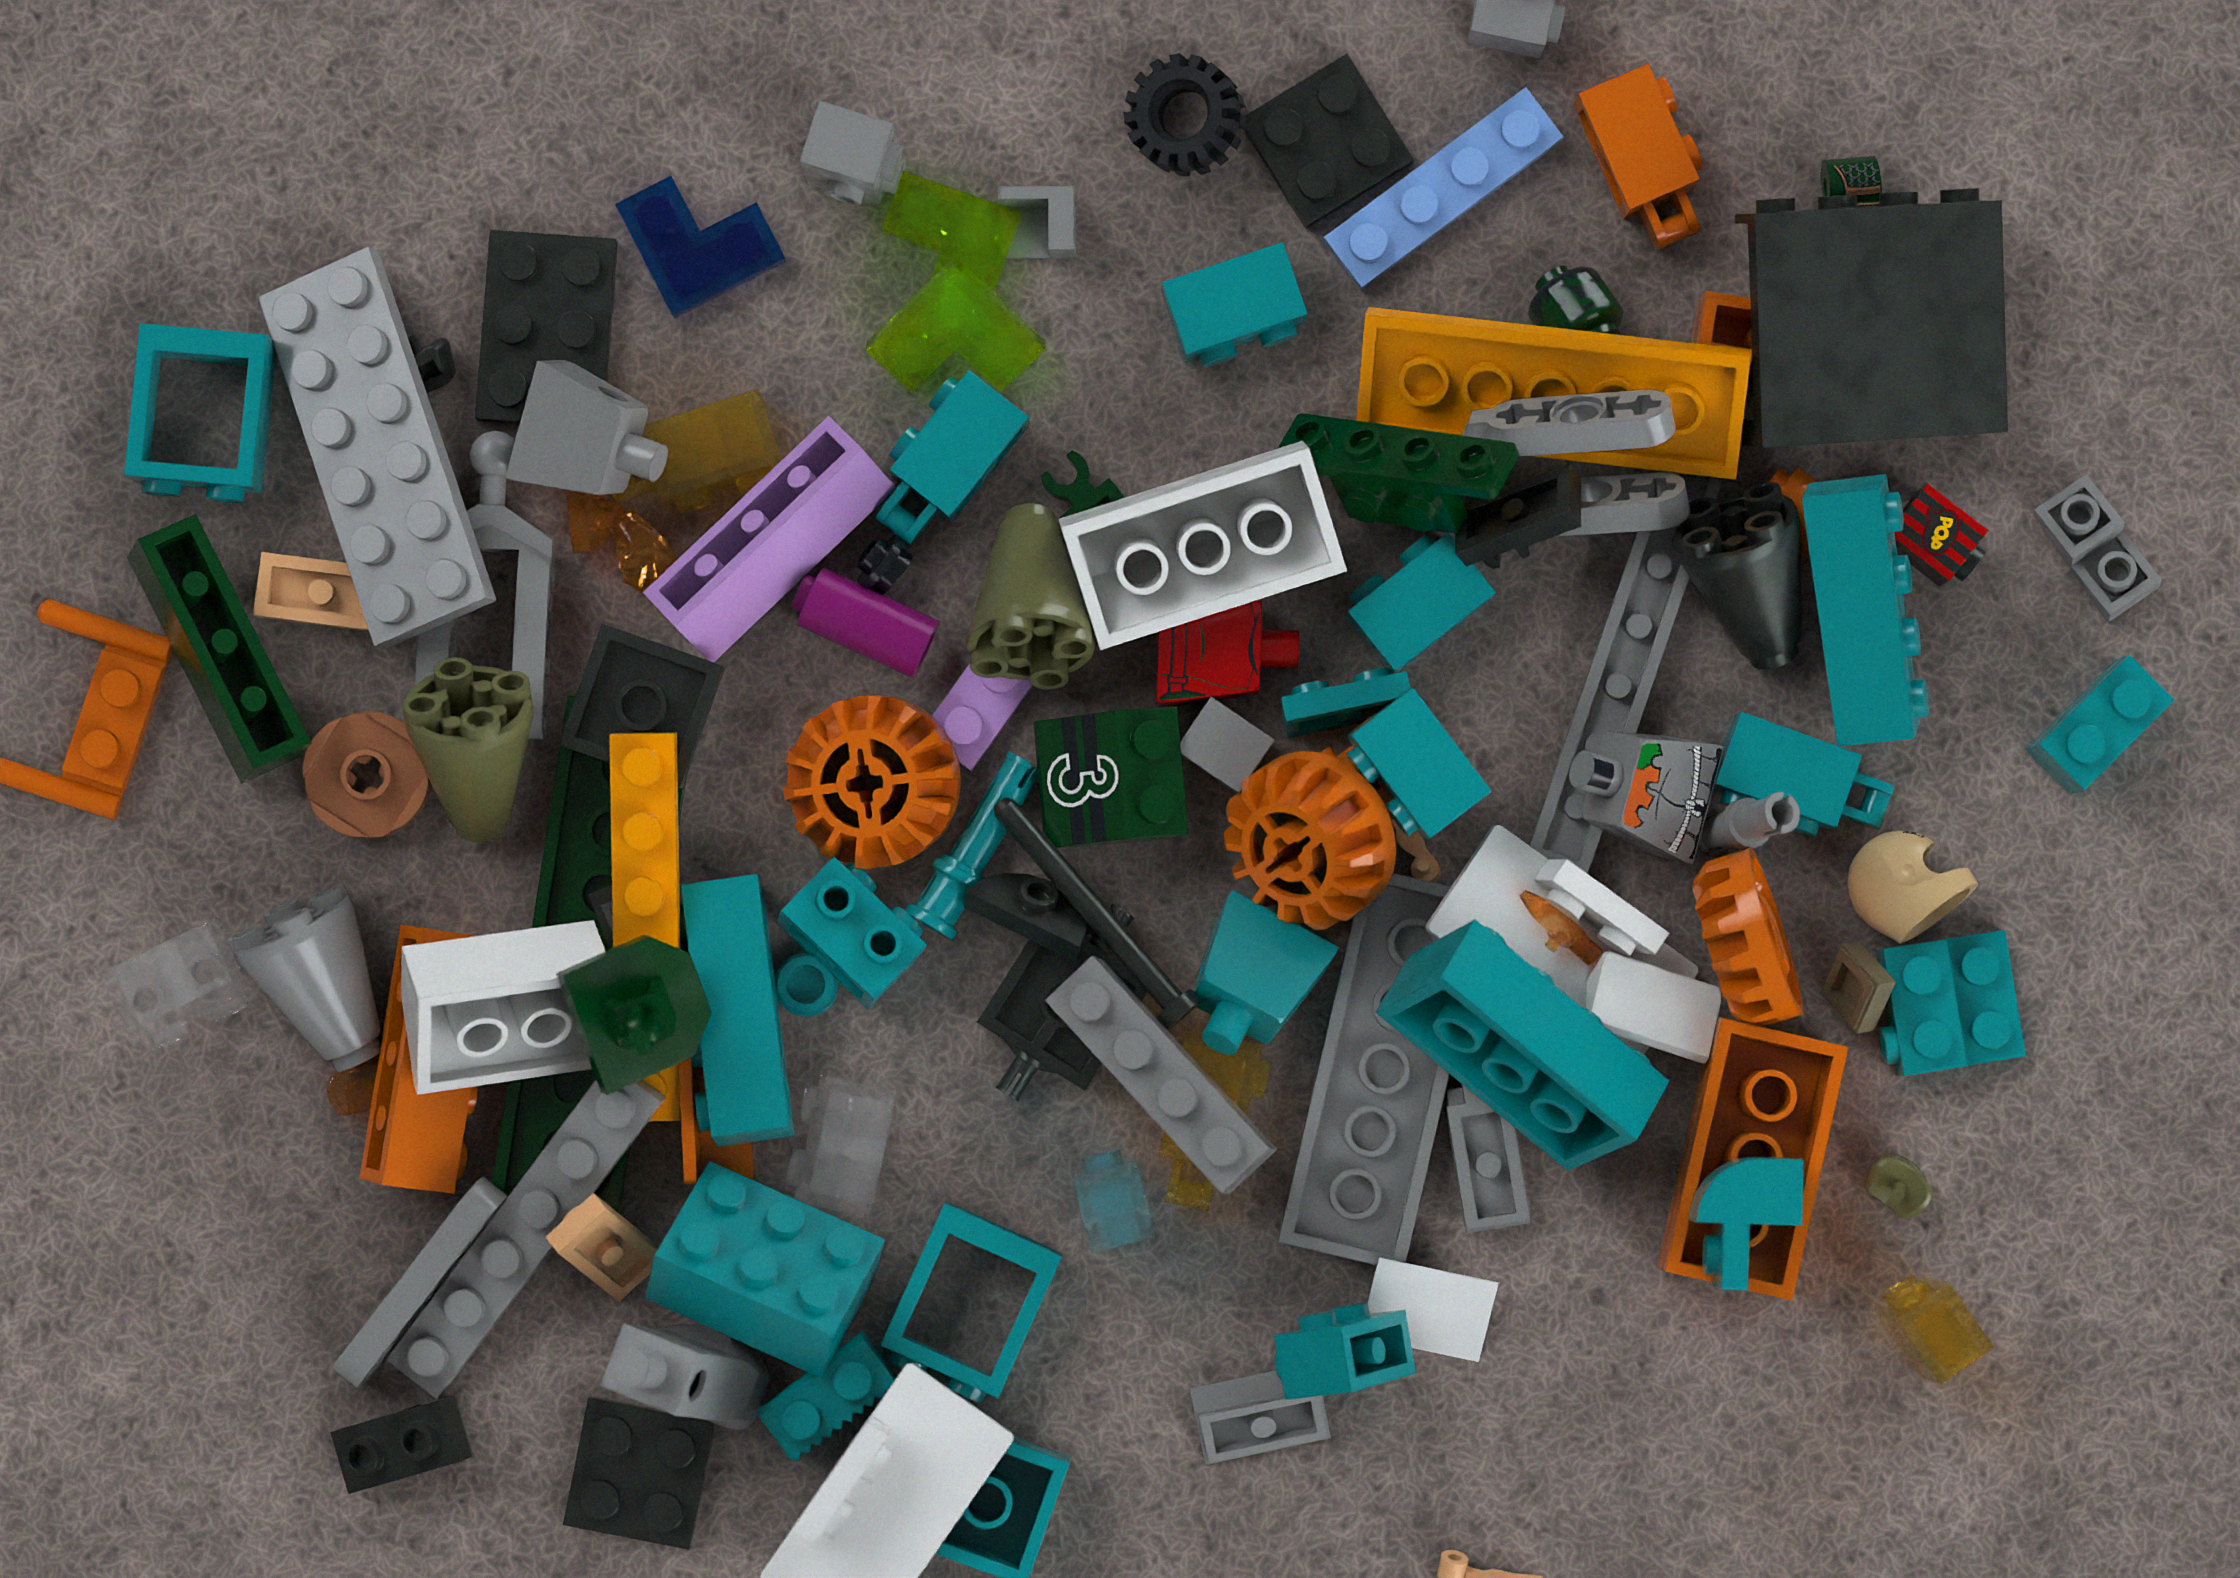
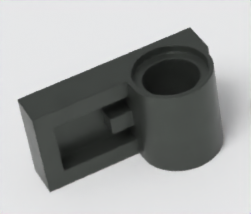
[330,1394,473,1494]

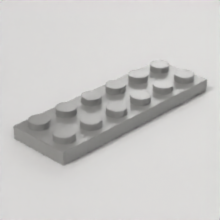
[258,247,497,649]
[1278,873,1451,1265]

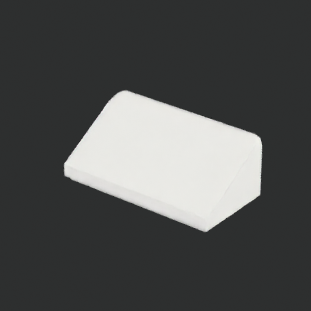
[1586,951,1721,1064]

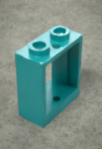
[124,323,277,503]
[880,1201,1063,1403]

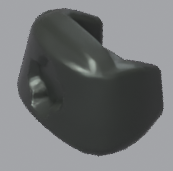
[408,334,456,393]

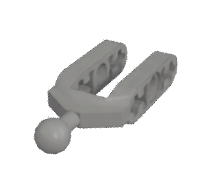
[1460,390,1690,537]
[415,431,556,740]

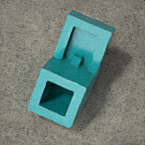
[1689,1157,1804,1290]

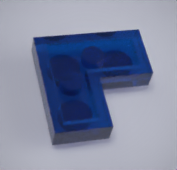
[615,176,787,319]

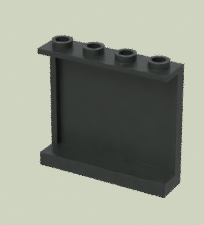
[1735,188,2008,448]

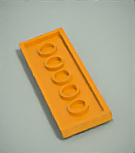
[1356,307,1752,480]

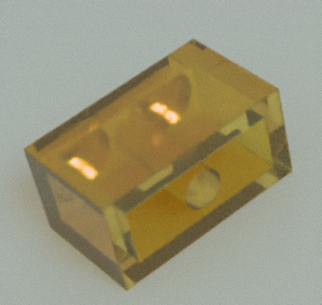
[1875,1275,1994,1385]

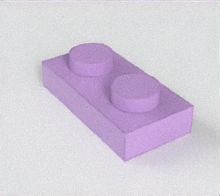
[932,664,1033,772]

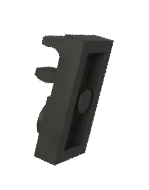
[1455,464,1581,569]

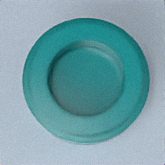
[775,953,839,1017]

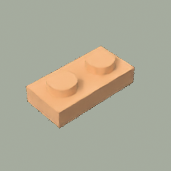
[253,552,369,632]
[545,1193,659,1302]

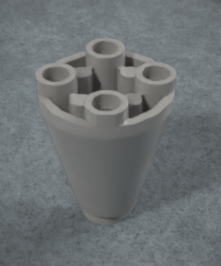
[227,883,381,1072]

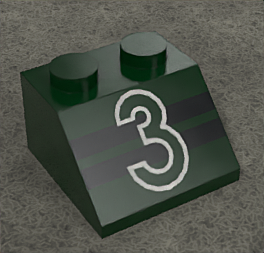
[1033,706,1188,848]

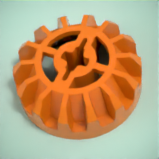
[783,694,961,869]
[1223,751,1396,930]
[1692,848,1804,1027]

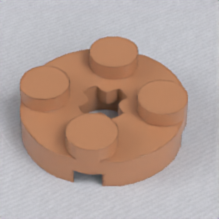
[302,711,432,839]

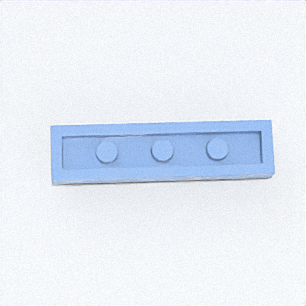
[1323,87,1564,290]

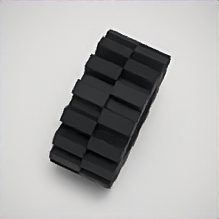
[1123,53,1247,177]

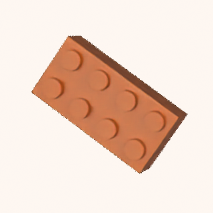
[1656,1018,1849,1301]

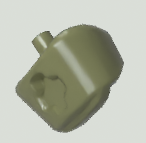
[1864,1153,1932,1219]

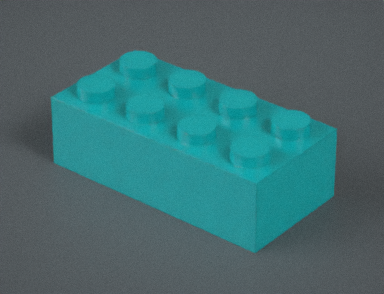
[1375,919,1669,1171]

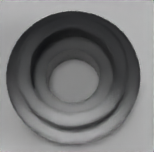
[855,534,913,595]

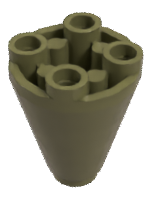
[966,503,1096,690]
[403,657,534,843]

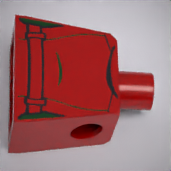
[1156,600,1299,707]

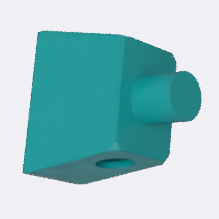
[1193,890,1339,1055]

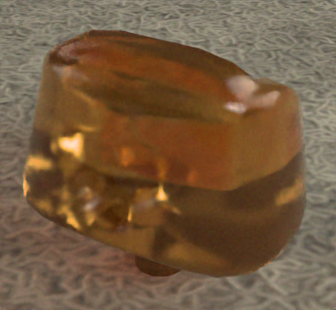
[326,1063,378,1116]

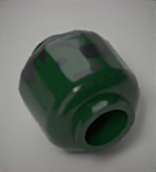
[1528,265,1623,335]

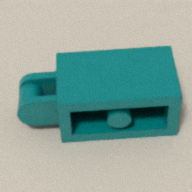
[875,370,1030,546]
[1713,711,1895,837]

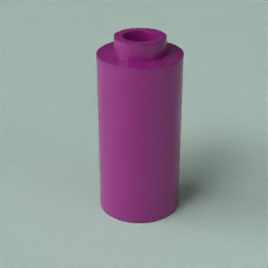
[791,568,940,679]

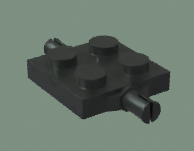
[977,903,1147,1102]

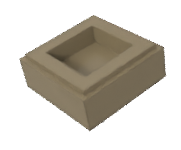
[1820,941,1896,1034]

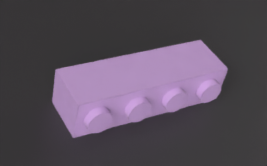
[643,416,896,662]

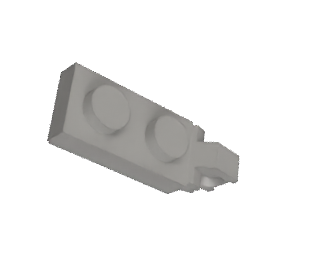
[1445,1082,1530,1233]

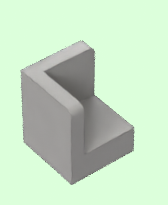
[997,186,1076,259]
[1180,697,1274,795]

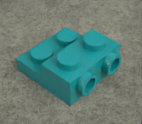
[1876,930,2026,1076]

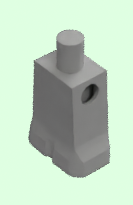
[600,1323,771,1430]

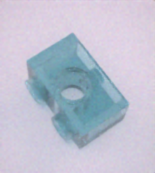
[1072,1149,1155,1253]

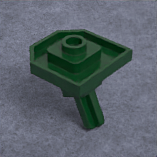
[556,934,712,1095]

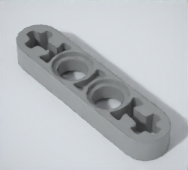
[332,1177,508,1389]

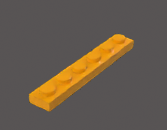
[609,733,681,1121]

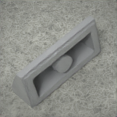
[1190,1370,1331,1465]

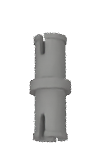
[1698,792,1800,856]

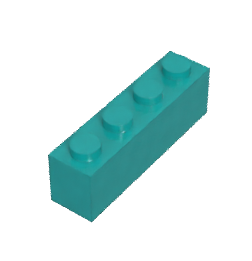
[1802,474,1929,746]
[680,874,795,1147]

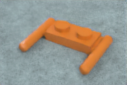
[0,599,173,821]

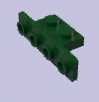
[1277,413,1520,534]

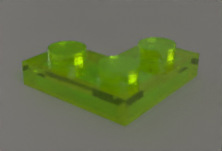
[881,171,1023,334]
[865,257,1046,393]

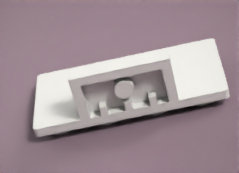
[1426,825,1698,1054]
[760,1363,1014,1578]

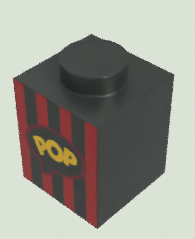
[1894,483,1989,587]

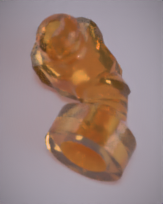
[567,490,675,593]

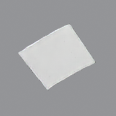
[1368,1257,1499,1362]

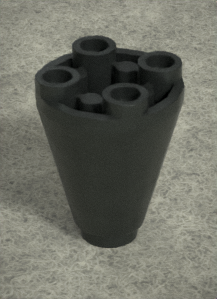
[1672,482,1801,669]

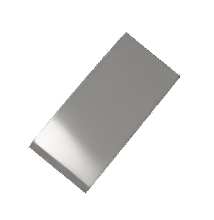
[2034,474,2162,623]

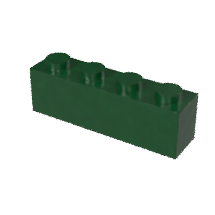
[127,514,311,784]

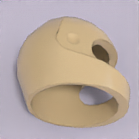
[1847,830,1978,944]

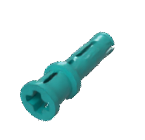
[905,752,1038,941]

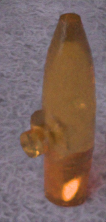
[1519,890,1603,965]

